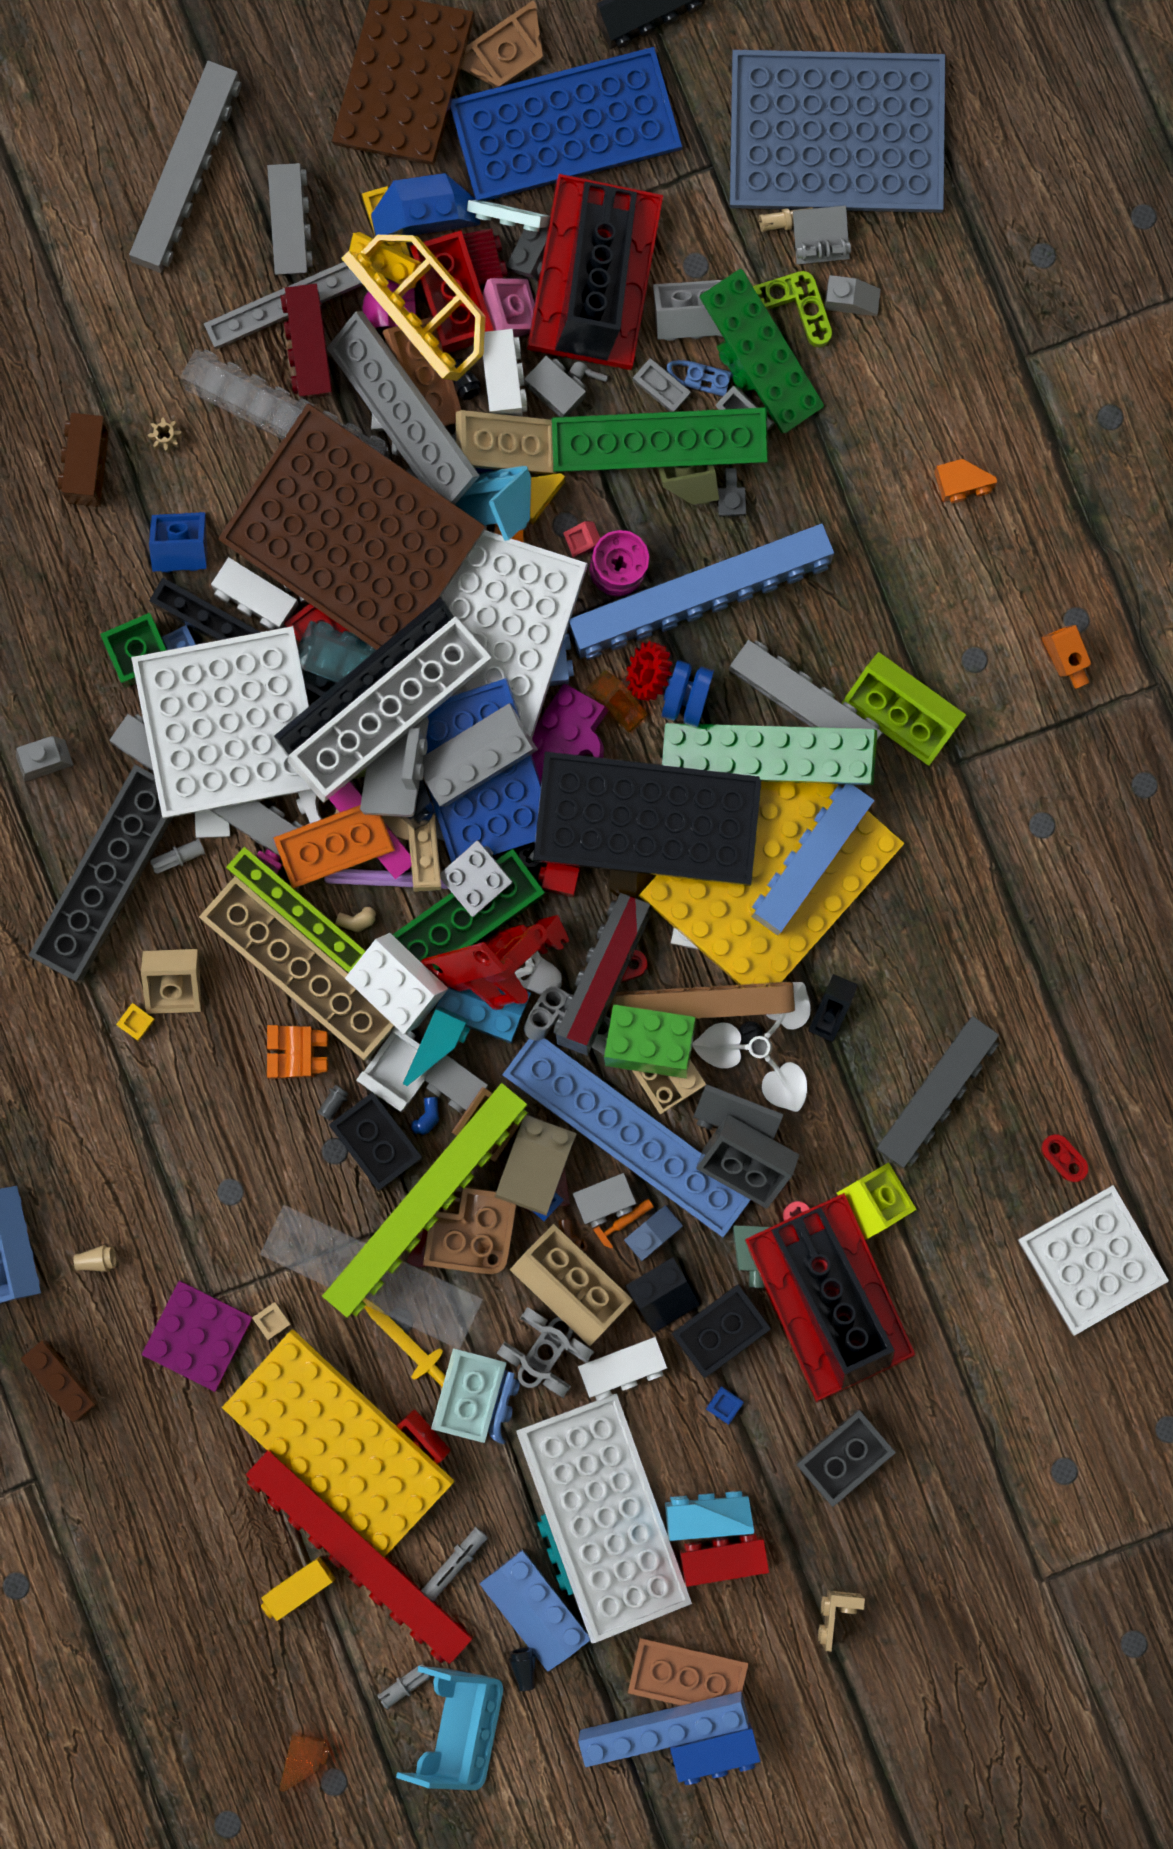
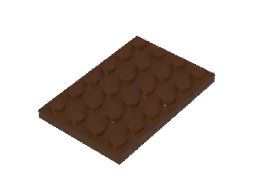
[332,0,475,166]

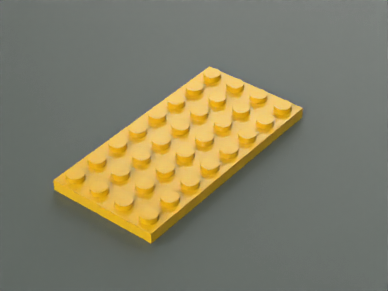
[222,1329,455,1557]

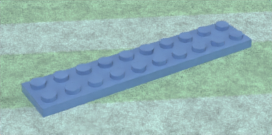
[502,1038,750,1238]

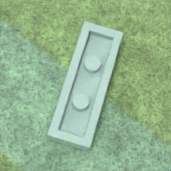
[467,200,550,232]

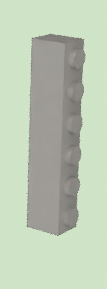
[729,640,882,740]

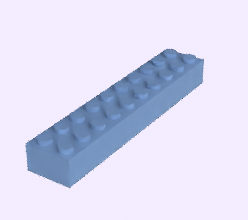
[568,524,834,660]

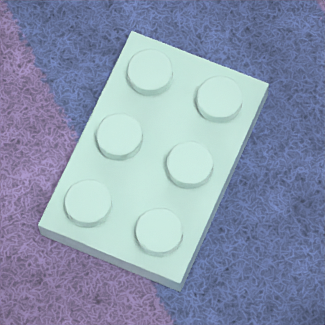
[431,1348,506,1443]

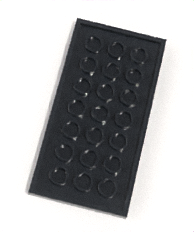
[533,751,761,886]

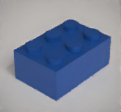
[670,1722,760,1785]

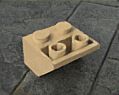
[632,1060,706,1114]

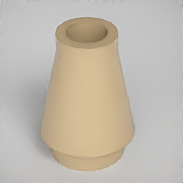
[74,1245,116,1272]

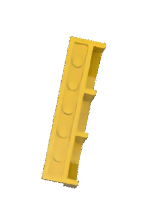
[341,234,486,381]

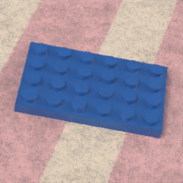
[424,678,541,863]

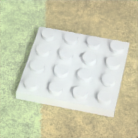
[1018,1185,1169,1336]

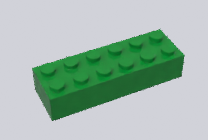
[393,849,545,972]

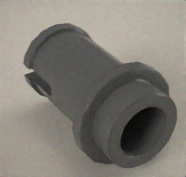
[317,1085,349,1121]

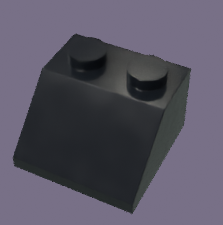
[625,1257,700,1333]

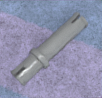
[421,1526,488,1601]

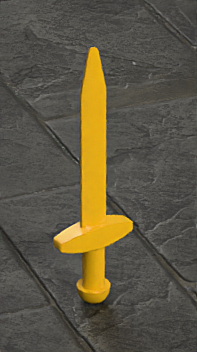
[363,1298,446,1390]

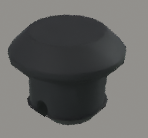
[739,1021,763,1044]

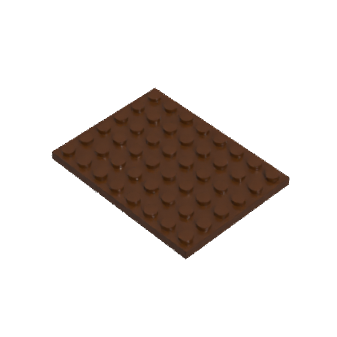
[218,403,487,650]

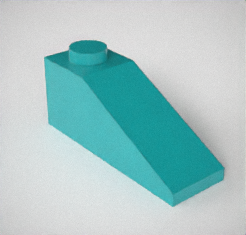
[403,1006,470,1086]

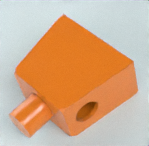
[1041,625,1091,689]

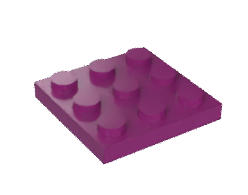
[141,1281,253,1392]

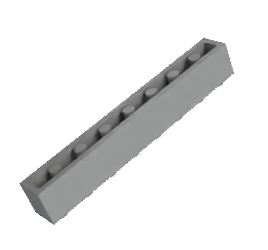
[129,61,242,273]
[109,714,302,856]

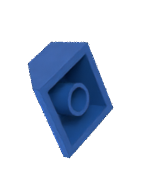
[149,512,207,572]

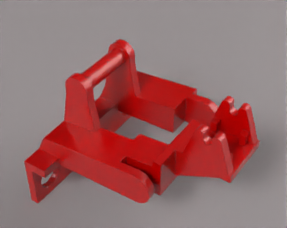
[420,915,569,1010]

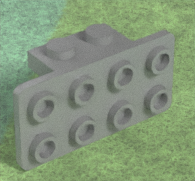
[360,717,429,817]

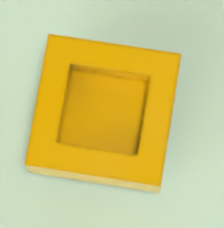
[116,1003,155,1041]

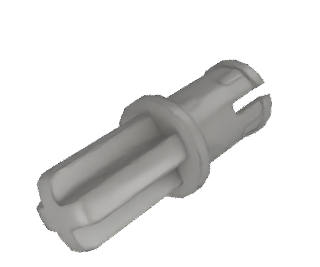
[150,838,205,874]
[377,1664,430,1710]

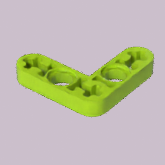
[753,271,832,348]

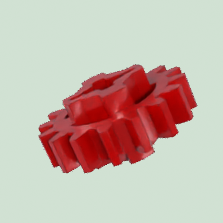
[626,641,672,701]

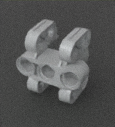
[497,1307,594,1398]

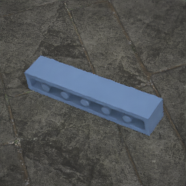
[751,784,874,935]
[578,1691,748,1767]

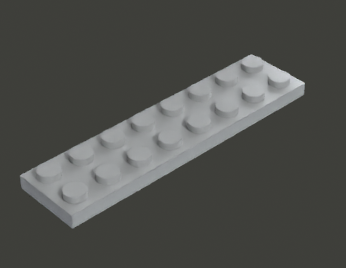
[327,311,479,504]

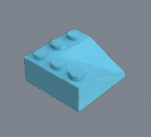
[665,1491,754,1541]

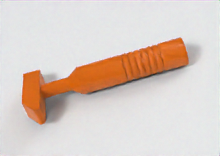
[593,1199,654,1248]

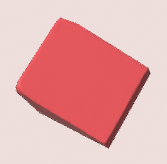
[563,521,600,557]

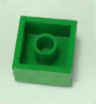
[100,613,167,688]

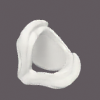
[515,951,562,995]

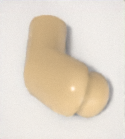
[335,907,376,932]

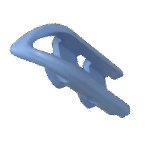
[667,360,733,396]
[488,1370,520,1444]

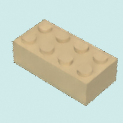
[510,1224,633,1346]

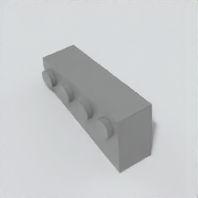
[267,163,313,275]

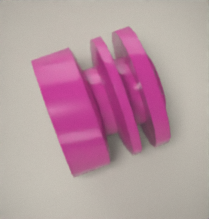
[589,530,649,597]

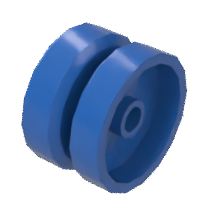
[661,660,714,728]

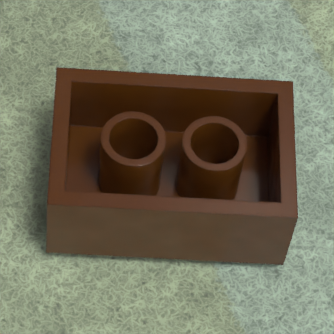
[58,413,110,507]

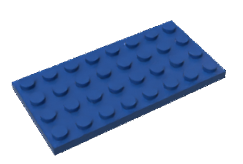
[450,47,682,201]

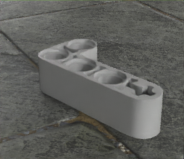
[524,987,611,1055]

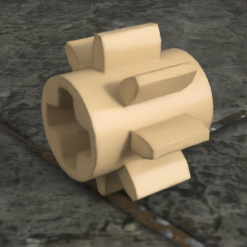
[148,417,182,453]

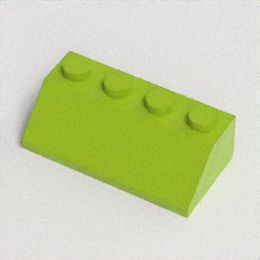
[842,652,966,766]

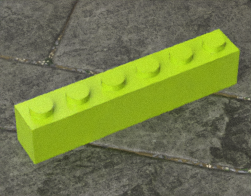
[226,847,366,974]

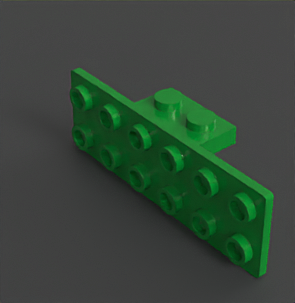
[699,269,824,434]

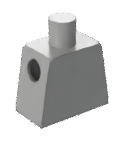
[16,736,74,782]

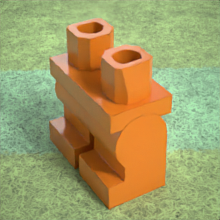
[267,1025,329,1079]

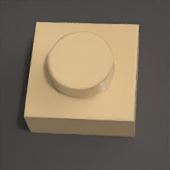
[253,1302,291,1340]

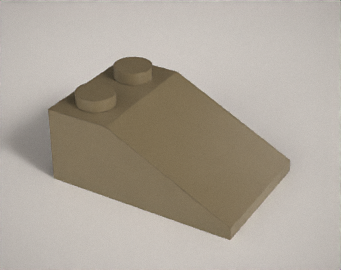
[495,1115,576,1216]

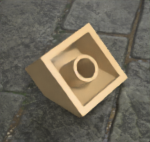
[141,949,201,1014]

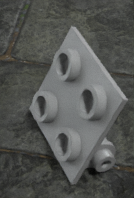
[793,205,851,264]
[440,840,512,917]

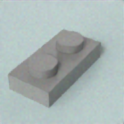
[633,358,691,412]

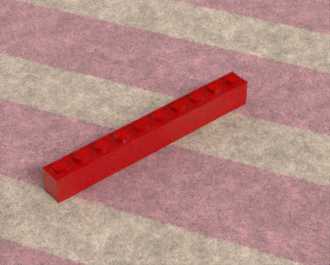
[245,1450,473,1665]

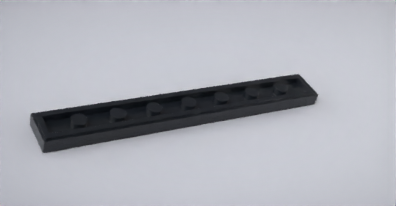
[274,598,454,757]

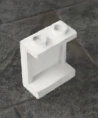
[357,1027,435,1113]

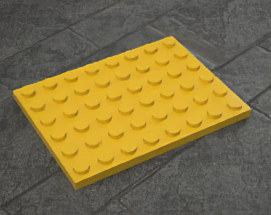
[639,781,905,985]

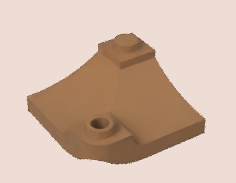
[423,1186,516,1274]

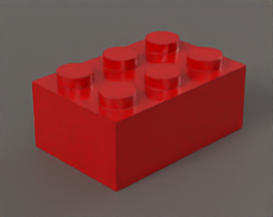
[679,1532,769,1587]

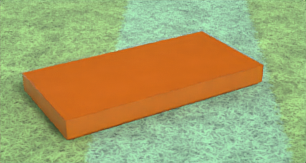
[273,805,395,888]

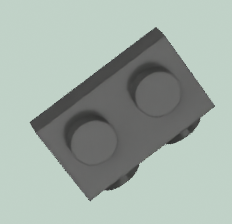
[506,227,548,284]

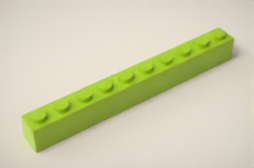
[322,1083,528,1318]

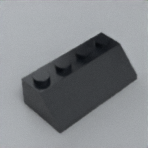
[596,0,705,49]

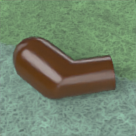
[558,1219,588,1253]

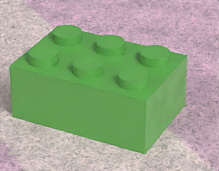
[604,1004,695,1079]

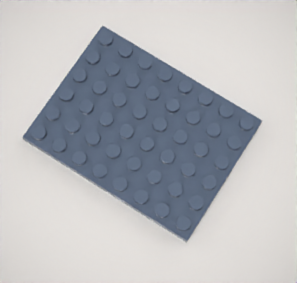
[730,50,945,213]

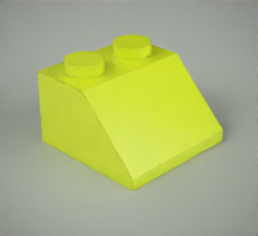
[837,1162,917,1240]

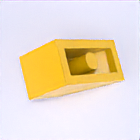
[529,473,565,524]

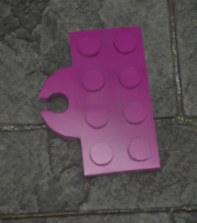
[532,683,609,782]

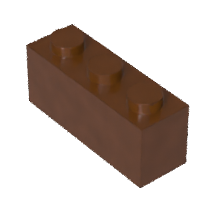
[20,1340,98,1423]

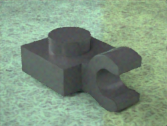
[718,468,746,517]

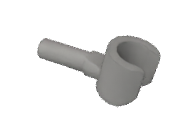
[568,362,608,382]

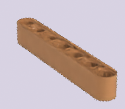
[608,982,795,1019]

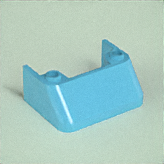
[455,466,531,541]
[396,1666,503,1790]

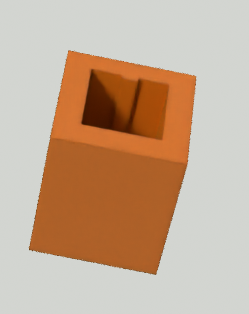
[934,459,997,504]

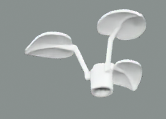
[692,982,811,1112]

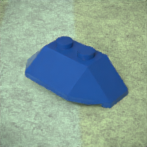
[371,173,480,237]

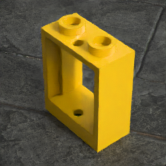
[261,1556,336,1621]

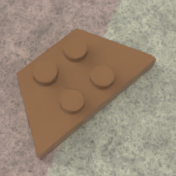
[461,1,543,88]

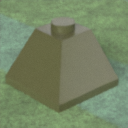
[658,465,719,505]

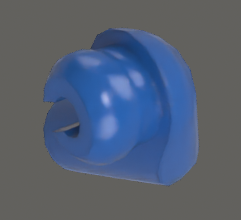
[411,1097,439,1135]

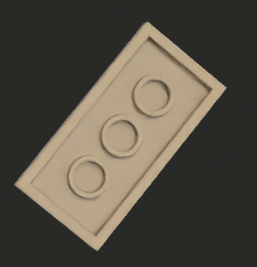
[456,410,556,475]

